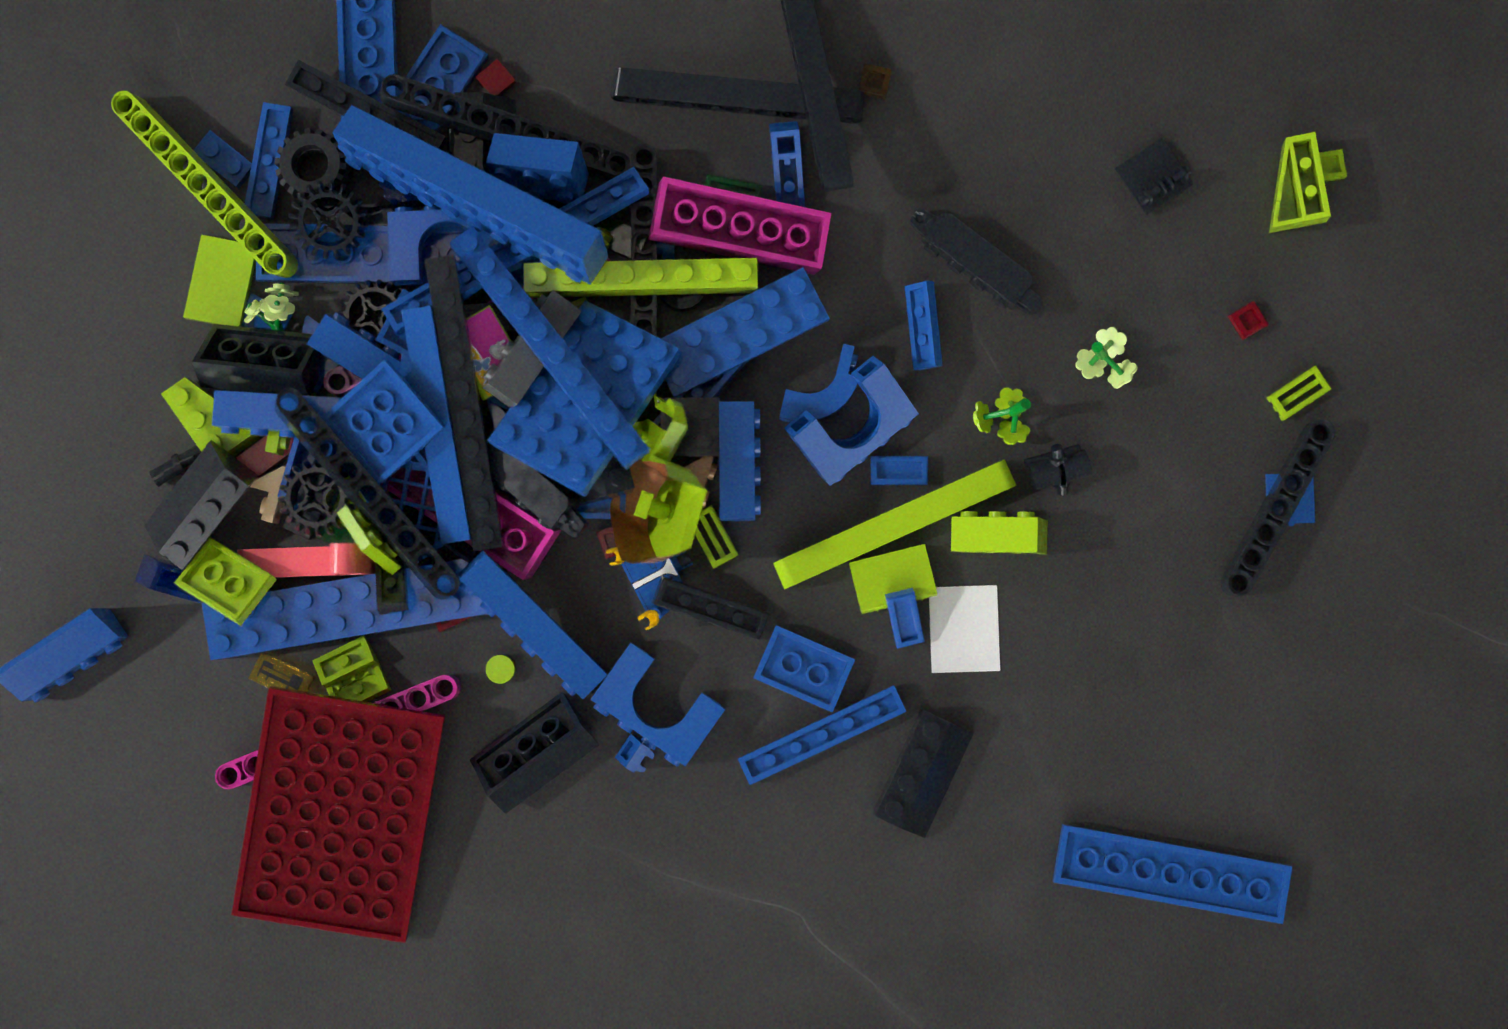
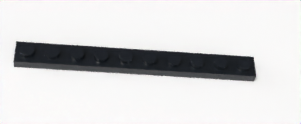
[425,255,504,551]

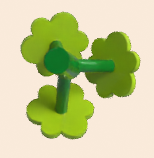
[973,387,1031,445]

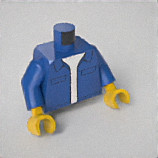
[606,547,693,630]

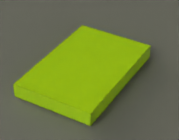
[183,235,256,327]
[174,537,277,626]

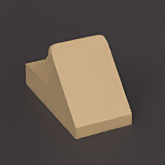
[250,466,285,524]

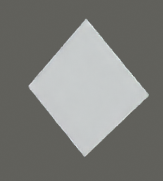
[929,585,1000,673]

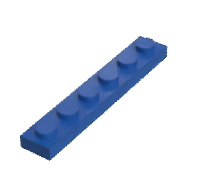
[738,685,906,785]

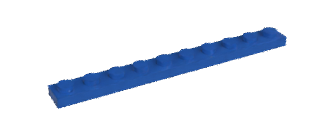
[382,167,650,336]
[449,226,650,469]

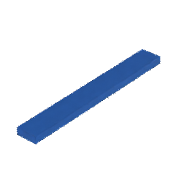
[402,306,472,544]

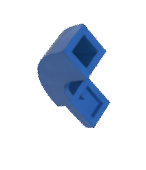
[779,344,858,422]

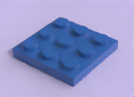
[321,359,446,485]

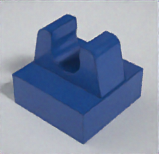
[615,734,655,773]

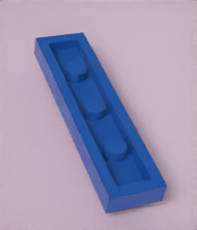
[245,102,294,220]

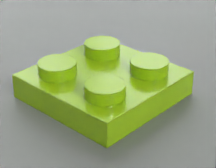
[337,505,401,575]

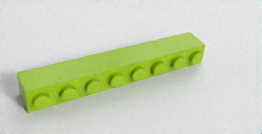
[524,258,758,298]

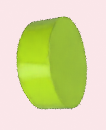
[486,655,516,684]

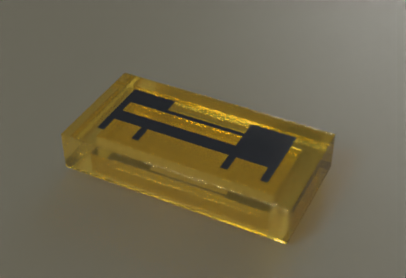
[248,652,314,692]

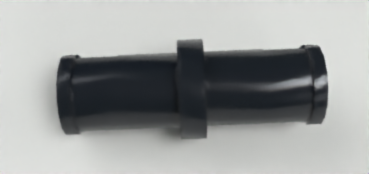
[149,445,200,487]

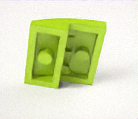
[312,635,391,702]

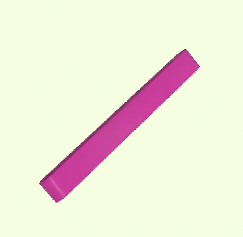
[215,674,461,789]

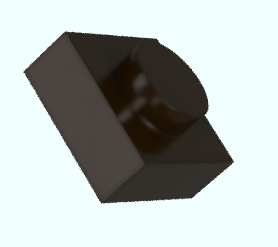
[859,63,892,100]

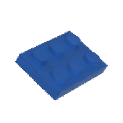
[753,625,855,713]

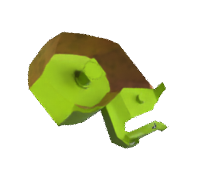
[610,392,707,563]

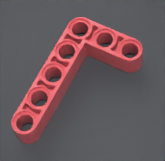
[237,543,375,578]

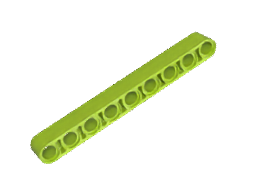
[111,91,298,278]
[773,459,1017,589]

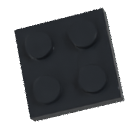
[661,397,719,457]

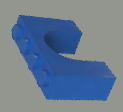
[387,206,499,286]
[784,356,919,486]
[591,642,726,767]

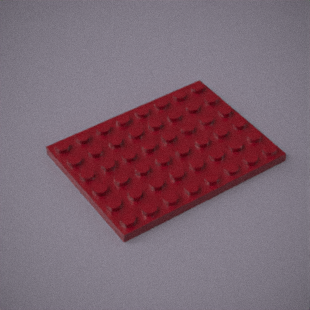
[231,686,445,943]

